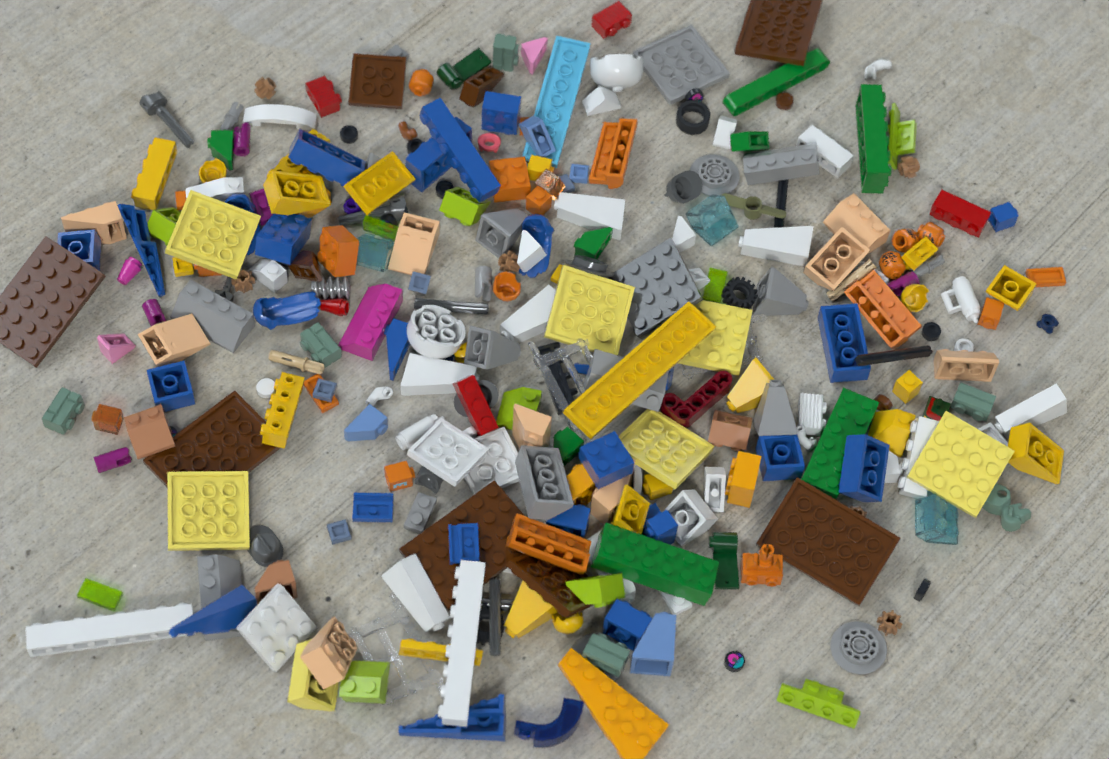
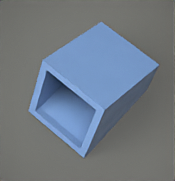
[630,612,676,676]

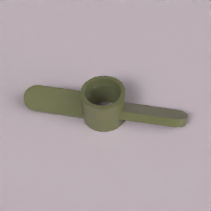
[720,193,787,220]

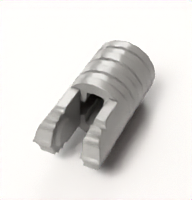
[475,266,492,302]

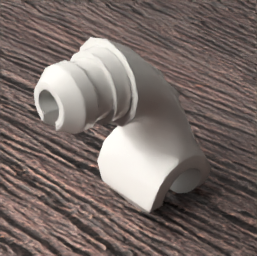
[865,58,892,79]

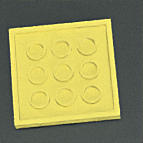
[165,190,261,279]
[544,265,635,355]
[678,300,753,376]
[618,409,715,489]
[907,411,1014,518]
[167,471,250,551]

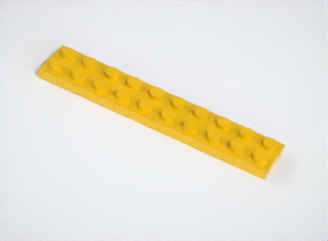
[563,301,716,439]

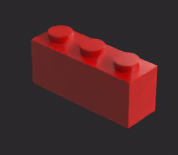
[929,189,991,238]
[452,375,499,436]

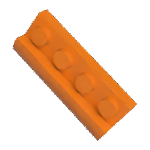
[589,118,638,189]
[844,270,922,349]
[506,513,592,575]

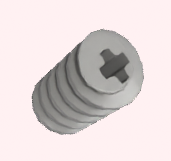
[311,276,350,300]

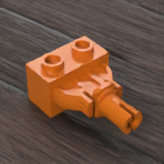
[740,544,783,587]

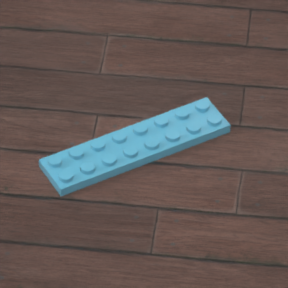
[522,36,591,168]

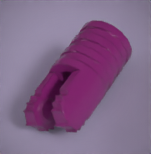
[233,122,251,156]
[887,271,920,297]
[142,299,167,326]
[93,447,132,473]

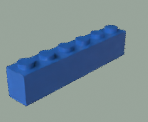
[419,98,501,203]

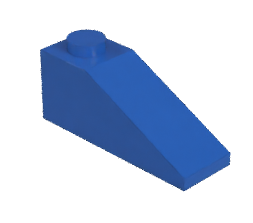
[384,318,410,381]

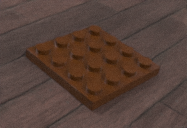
[506,554,594,618]

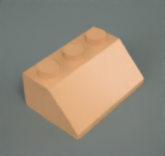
[823,193,890,255]
[803,227,870,291]
[933,349,999,382]
[512,404,552,450]

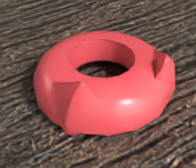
[478,133,501,153]

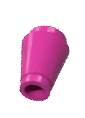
[117,257,142,286]

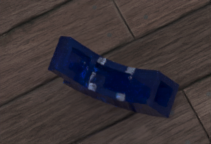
[514,698,584,748]

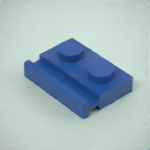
[352,493,394,522]
[448,523,479,565]

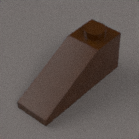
[459,66,505,107]
[287,250,323,282]

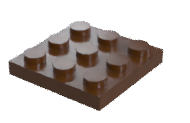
[348,53,407,109]

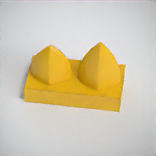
[901,236,939,270]

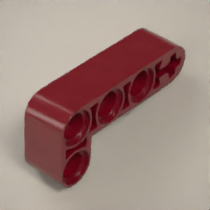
[660,371,733,428]

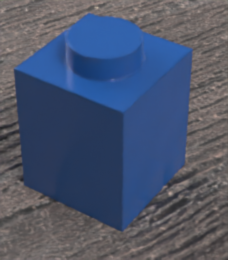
[988,202,1018,232]

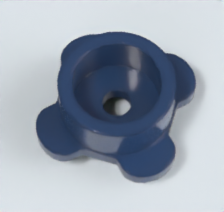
[1036,314,1059,334]

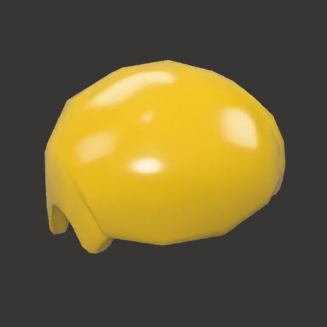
[199,158,227,183]
[901,284,929,312]
[552,612,584,634]

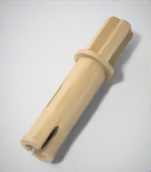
[827,259,876,301]
[268,350,325,374]

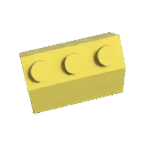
[287,639,339,711]

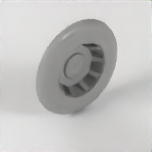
[690,154,740,196]
[830,622,887,674]

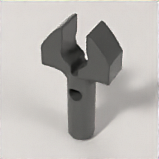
[215,277,234,302]

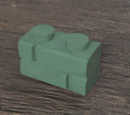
[493,33,520,72]
[300,322,342,368]
[950,382,996,422]
[42,387,85,435]
[582,633,630,677]

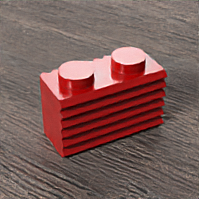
[591,1,632,39]
[305,75,342,118]

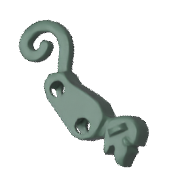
[982,483,1032,532]

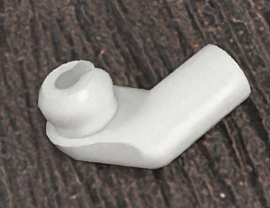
[365,387,393,407]
[796,425,817,450]

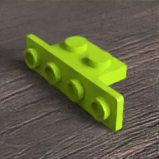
[888,103,917,170]
[776,679,861,729]

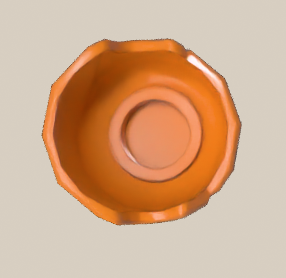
[493,271,521,302]

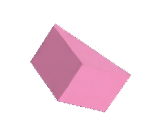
[521,37,548,74]
[97,333,136,364]

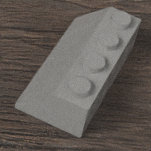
[743,143,820,185]
[171,280,255,353]
[583,349,669,412]
[515,445,574,520]
[197,554,242,641]

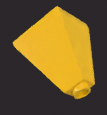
[726,358,775,413]
[504,581,558,639]

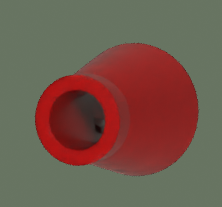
[320,298,349,317]

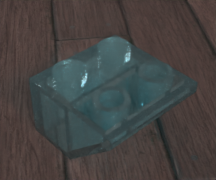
[685,194,739,246]
[356,233,394,272]
[915,494,959,545]

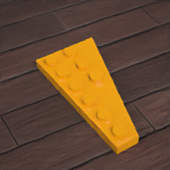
[558,648,669,759]

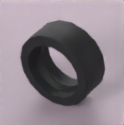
[676,100,710,135]

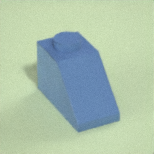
[519,115,556,157]
[344,404,388,442]

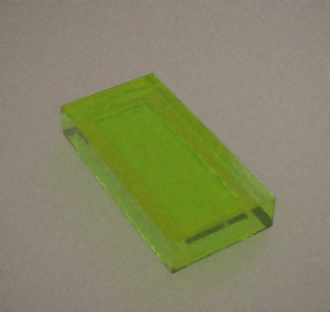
[363,215,398,242]
[702,268,728,303]
[77,578,123,612]

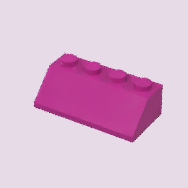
[338,283,403,361]

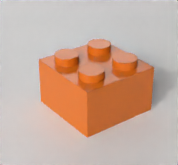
[489,156,531,203]
[317,225,359,277]

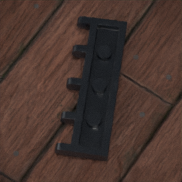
[534,342,578,415]

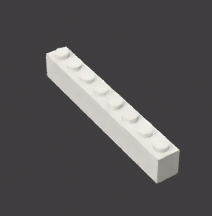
[438,560,485,727]
[26,603,196,657]

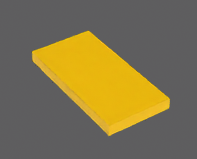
[343,151,416,215]

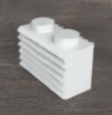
[797,392,827,436]

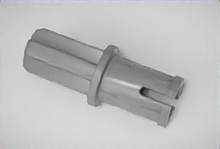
[220,102,243,130]
[909,255,945,278]

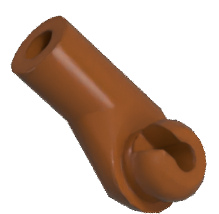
[398,121,418,140]

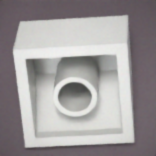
[663,489,718,546]

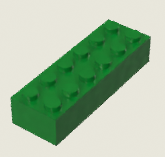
[855,84,892,194]
[801,387,879,500]
[591,523,719,606]

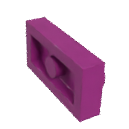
[249,189,273,226]

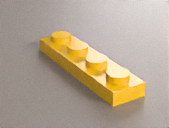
[399,638,483,666]

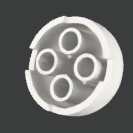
[590,54,643,92]
[407,305,466,359]

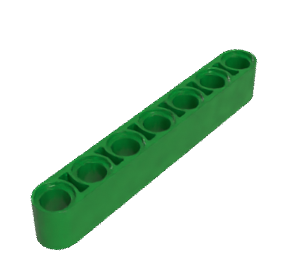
[722,48,831,116]

